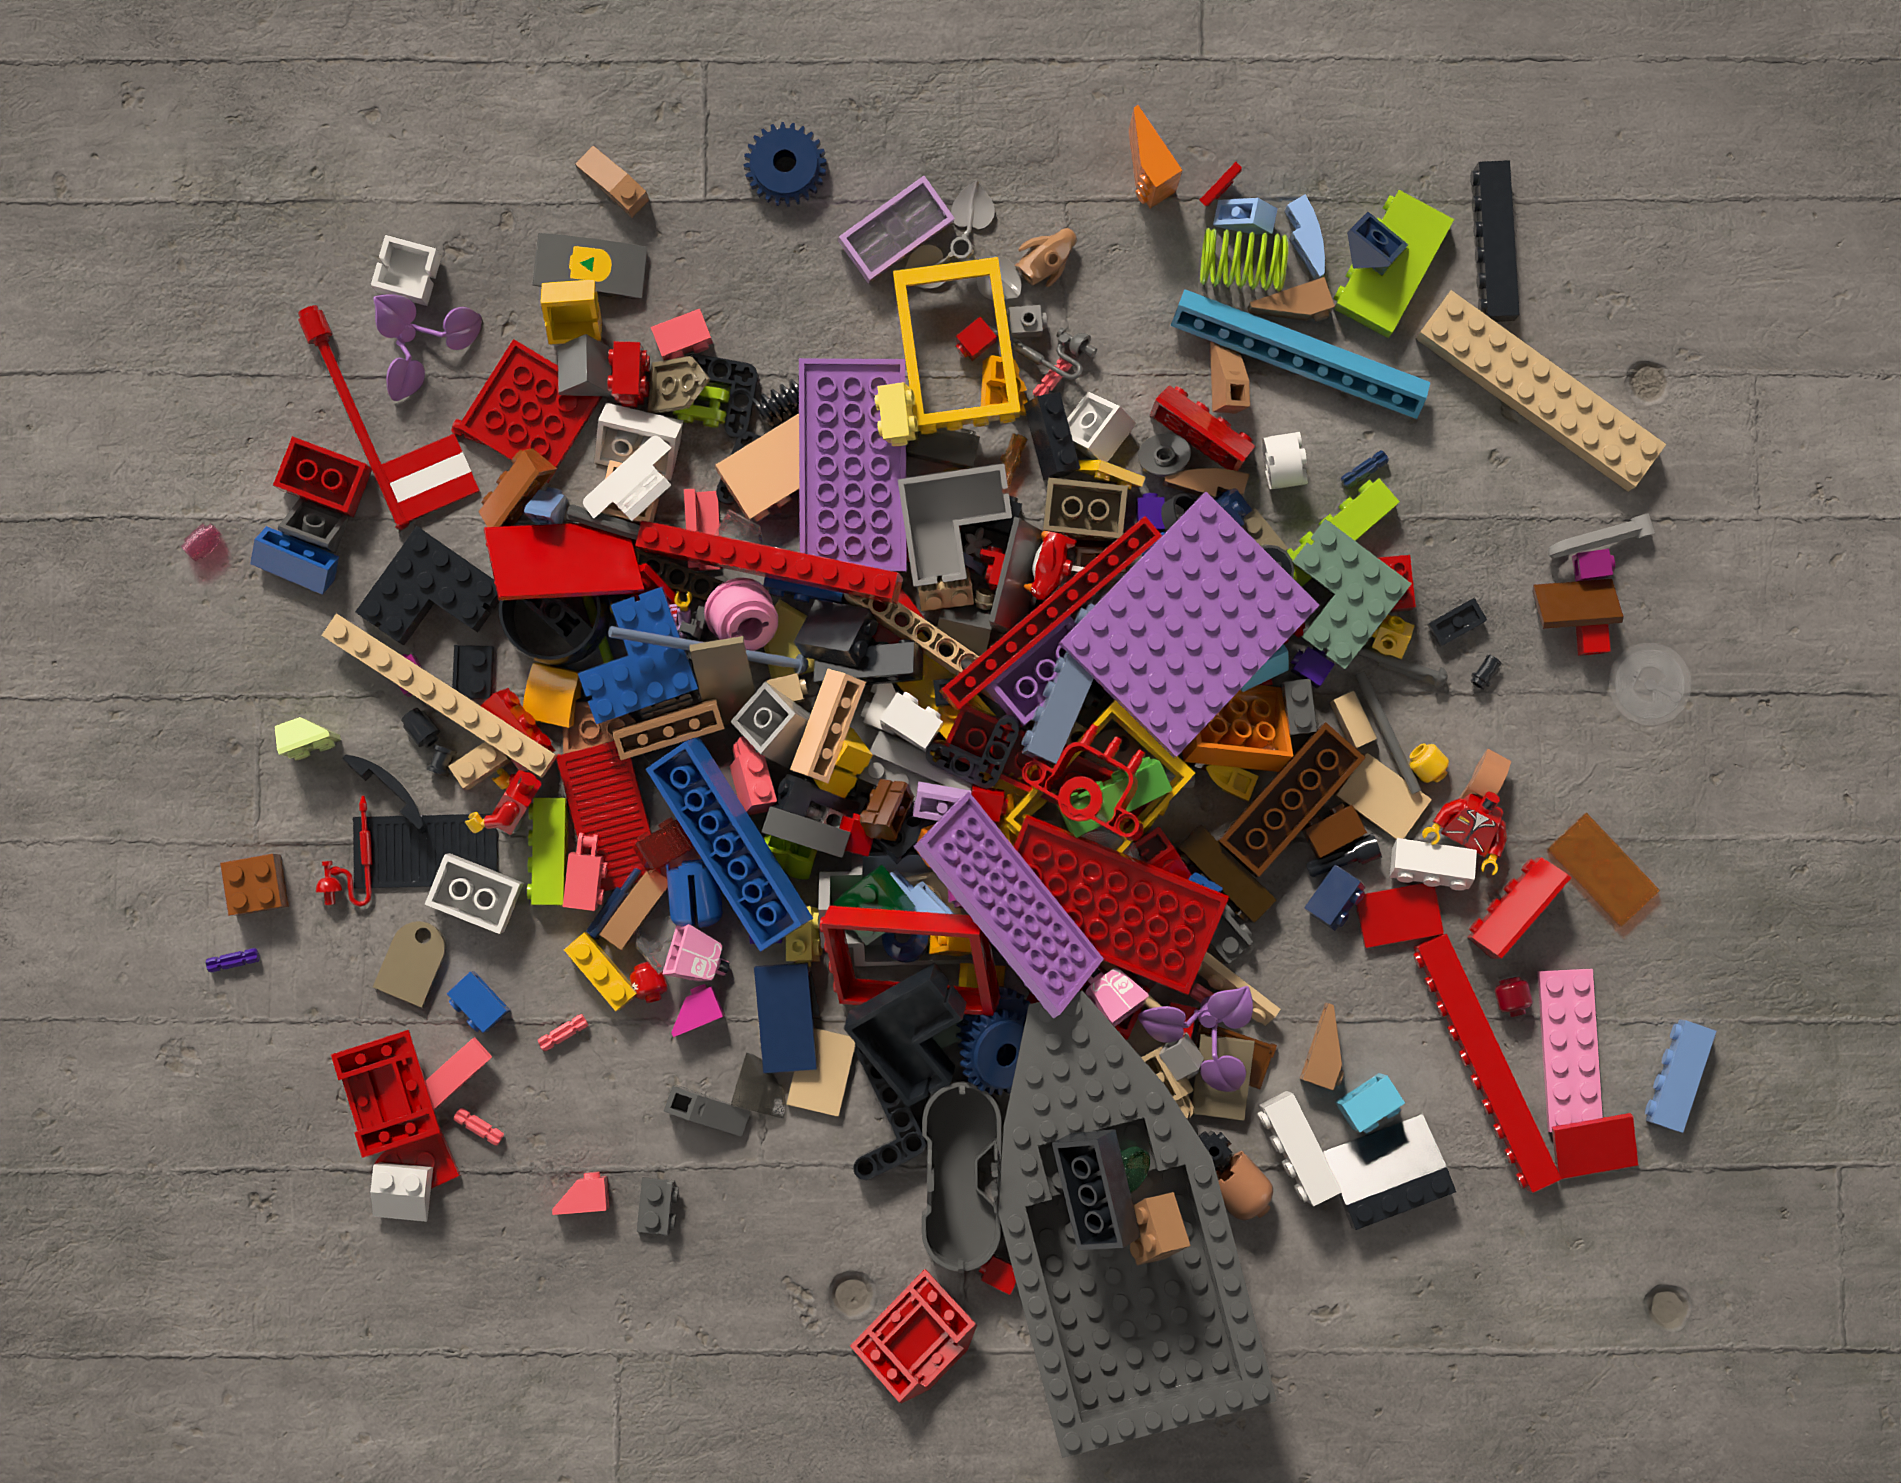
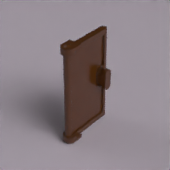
[1194,1021,1277,1090]

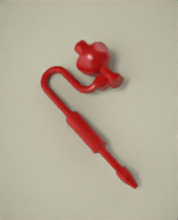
[316,796,372,907]

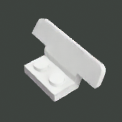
[583,436,671,521]

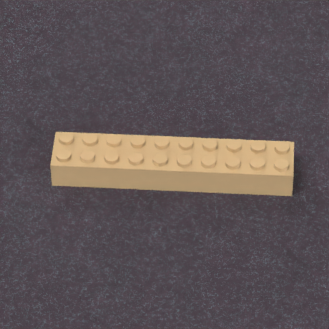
[1415,290,1666,492]

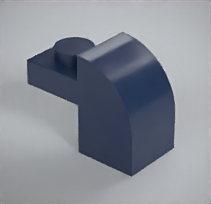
[1214,488,1253,526]

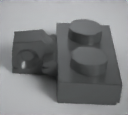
[679,606,710,661]

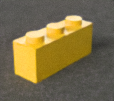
[564,932,637,1011]

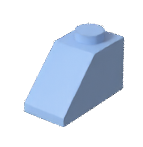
[1213,198,1278,234]

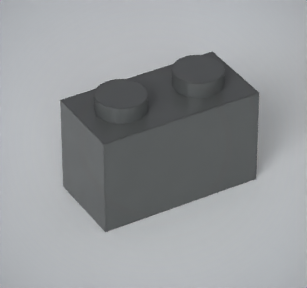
[1280,679,1317,737]

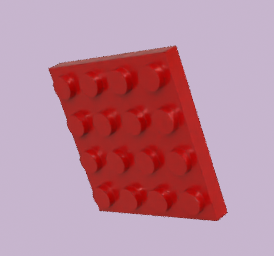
[458,339,603,483]

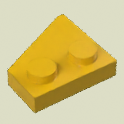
[1076,460,1145,490]

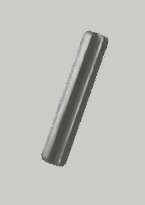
[567,504,640,540]

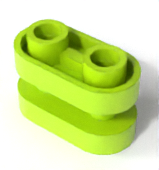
[673,386,730,428]

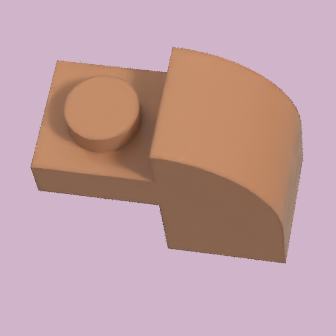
[1459,749,1511,799]

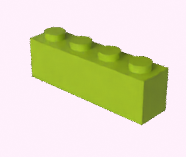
[527,798,569,905]

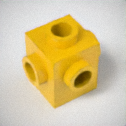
[1371,615,1415,659]

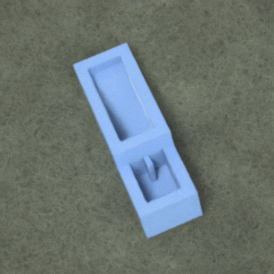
[1284,194,1325,280]
[890,870,955,914]

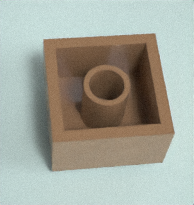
[1130,1192,1190,1266]

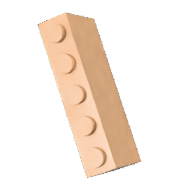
[715,414,799,522]

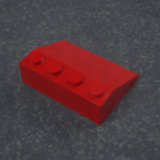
[1149,385,1255,471]

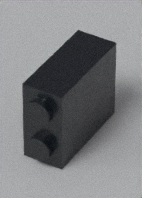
[794,600,879,667]

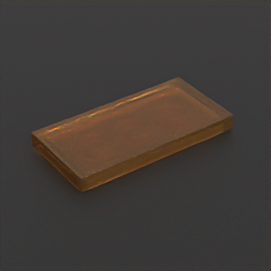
[1547,812,1660,927]

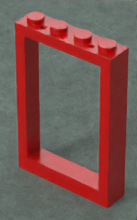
[820,906,1000,1016]

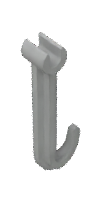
[1547,513,1655,558]

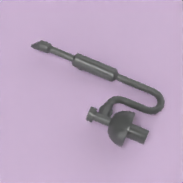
[988,324,1097,380]

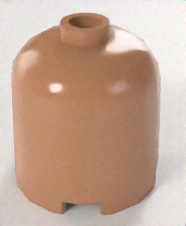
[1216,1151,1273,1221]

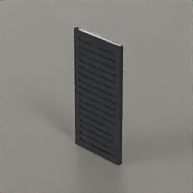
[352,813,498,889]

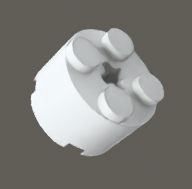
[1262,432,1308,489]

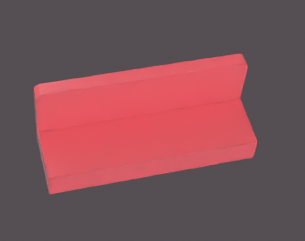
[684,489,722,571]

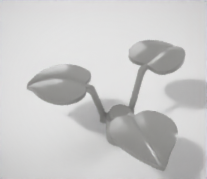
[904,181,1021,300]

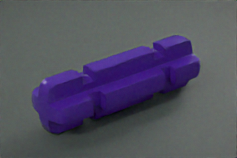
[206,948,260,972]

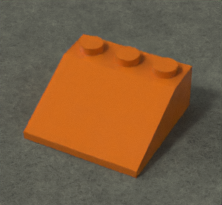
[1129,105,1182,209]

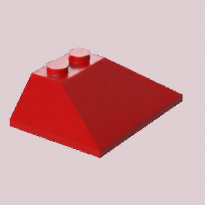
[331,1030,441,1158]
[850,1269,977,1404]

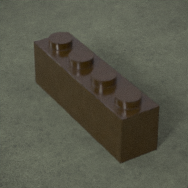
[1177,825,1277,923]

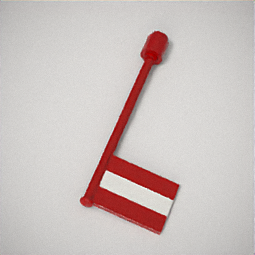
[298,305,480,530]

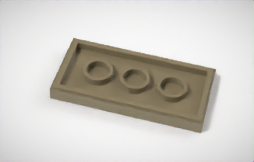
[690,636,756,725]

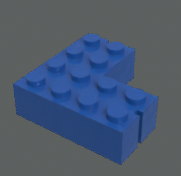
[578,587,699,724]

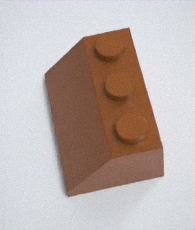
[479,448,557,527]

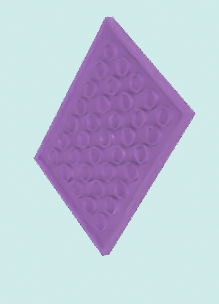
[1059,492,1319,758]

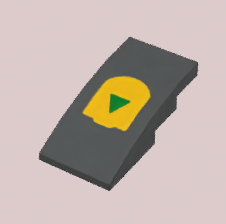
[532,233,647,300]

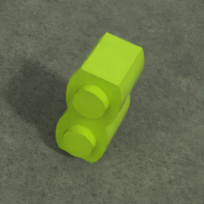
[764,834,817,879]

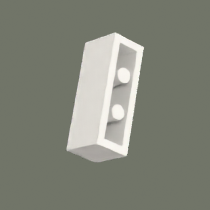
[1390,838,1477,890]

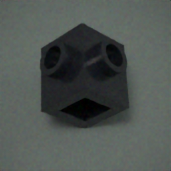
[1198,1130,1233,1170]

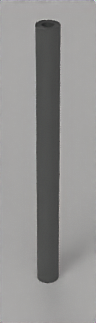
[1355,671,1421,795]

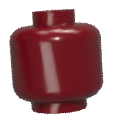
[1495,976,1533,1017]

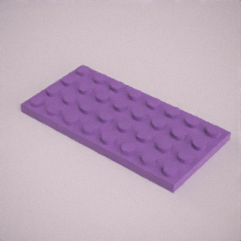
[799,358,906,572]
[914,792,1104,1018]

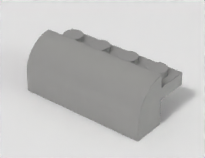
[859,730,973,801]

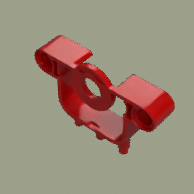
[1022,724,1145,841]

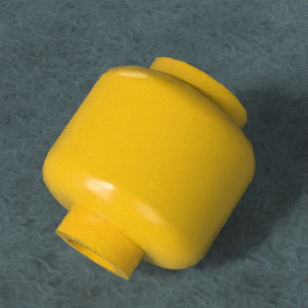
[1409,743,1449,783]

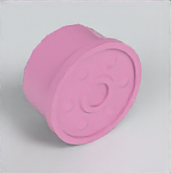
[704,578,778,651]

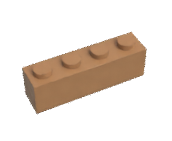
[613,698,724,760]

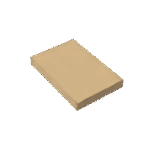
[1335,753,1432,840]
[787,1028,855,1117]

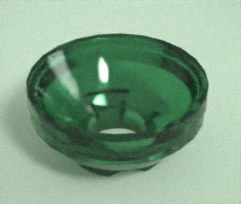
[1120,1146,1150,1193]

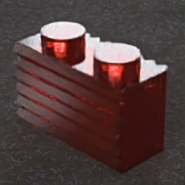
[633,817,695,875]

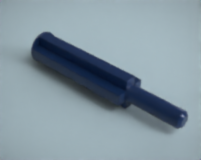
[586,868,641,940]

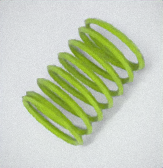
[1200,228,1288,292]

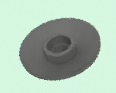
[1138,433,1191,476]

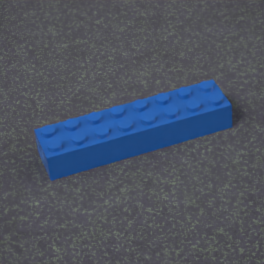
[646,737,813,952]

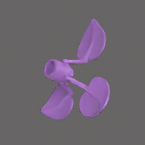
[374,294,482,401]
[1138,986,1253,1092]

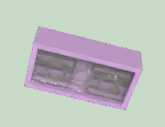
[838,176,955,284]

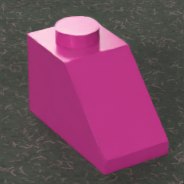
[671,984,725,1037]

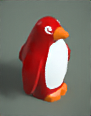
[1024,531,1076,600]

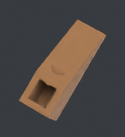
[1210,341,1250,414]

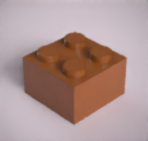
[220,854,289,916]

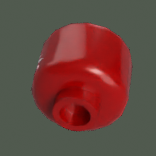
[630,962,668,1003]

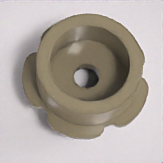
[973,588,996,610]

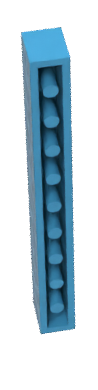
[1171,289,1431,419]

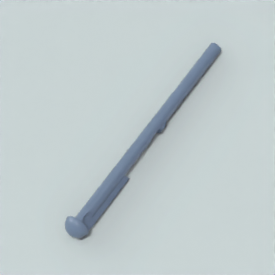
[609,626,809,674]

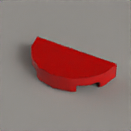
[1199,162,1242,206]

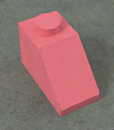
[552,1172,610,1215]

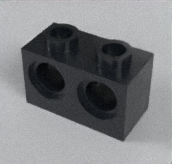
[875,800,936,864]

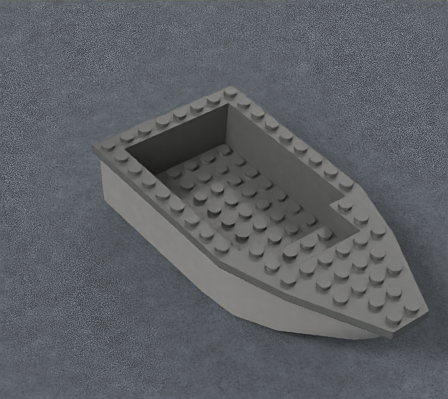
[998,991,1277,1458]

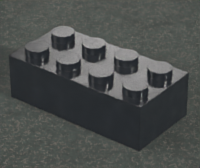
[1052,1129,1141,1250]

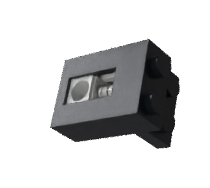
[771,774,860,828]

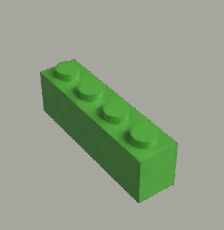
[1057,757,1173,838]

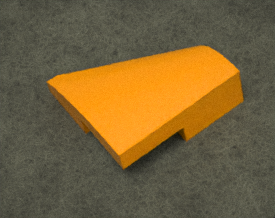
[981,355,1028,416]

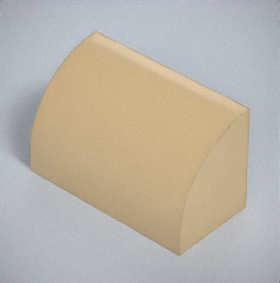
[1330,691,1377,748]

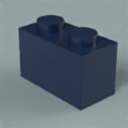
[1304,865,1365,931]

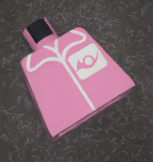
[662,924,729,981]
[1085,967,1149,1027]

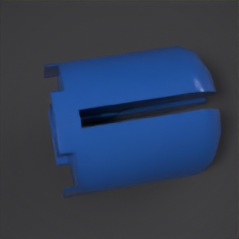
[666,859,723,928]

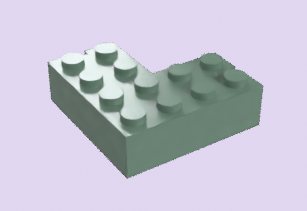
[1292,519,1412,669]

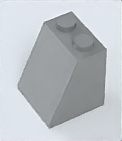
[731,682,811,771]

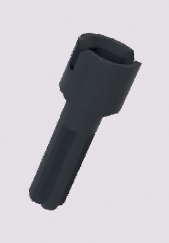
[1306,833,1382,877]

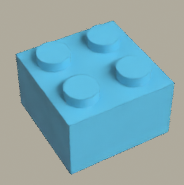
[1335,1073,1405,1133]

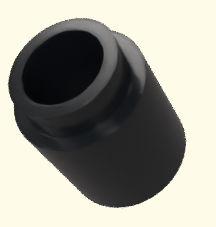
[401,708,440,748]

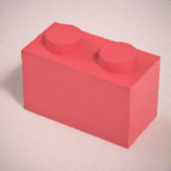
[651,309,713,361]

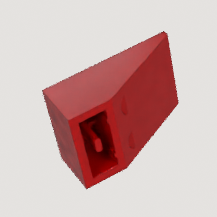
[1122,826,1191,880]

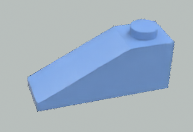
[524,487,568,525]

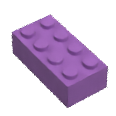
[985,616,1077,727]

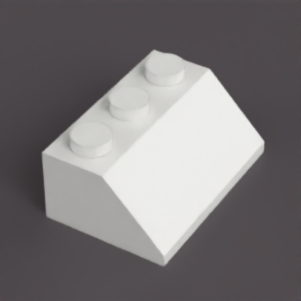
[594,403,683,481]

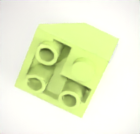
[275,717,341,760]

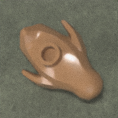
[1015,228,1077,287]

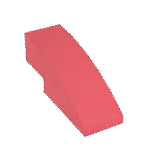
[425,1037,492,1111]

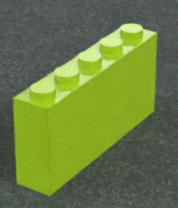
[1333,190,1454,338]

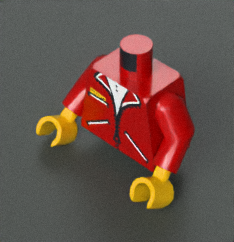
[465,768,542,835]
[1422,791,1507,875]

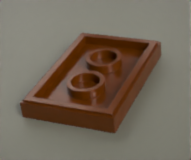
[1532,579,1624,629]

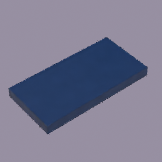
[754,962,818,1073]

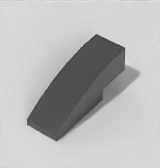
[762,806,851,858]

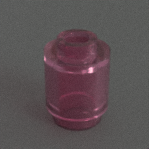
[181,523,222,561]

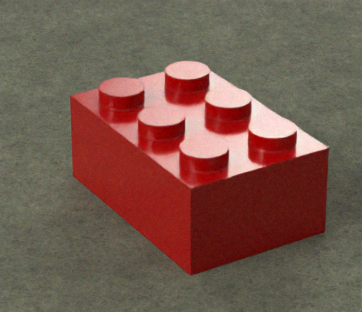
[273,436,372,518]

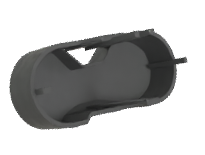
[921,1080,1001,1273]

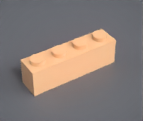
[790,669,866,783]

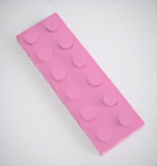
[1537,969,1603,1132]

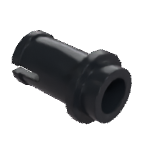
[1471,654,1502,690]

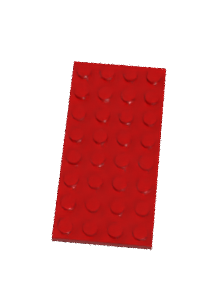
[1014,815,1229,995]

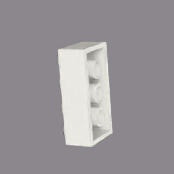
[1257,1091,1342,1206]

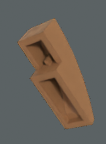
[1163,468,1249,499]
[600,867,668,950]

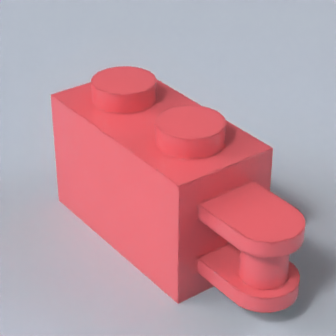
[730,736,777,815]
[563,833,608,911]

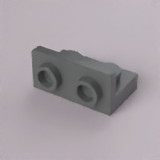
[1210,904,1254,964]
[637,1177,679,1236]

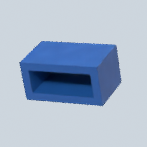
[447,971,510,1033]

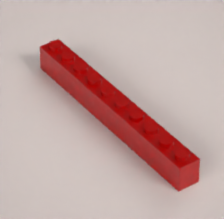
[939,516,1162,711]
[635,520,903,604]
[1413,934,1561,1193]

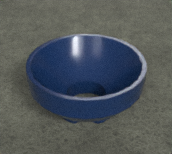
[882,932,930,963]

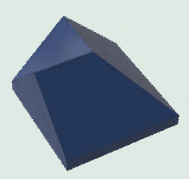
[1347,212,1408,276]

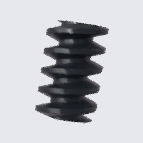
[752,375,799,427]

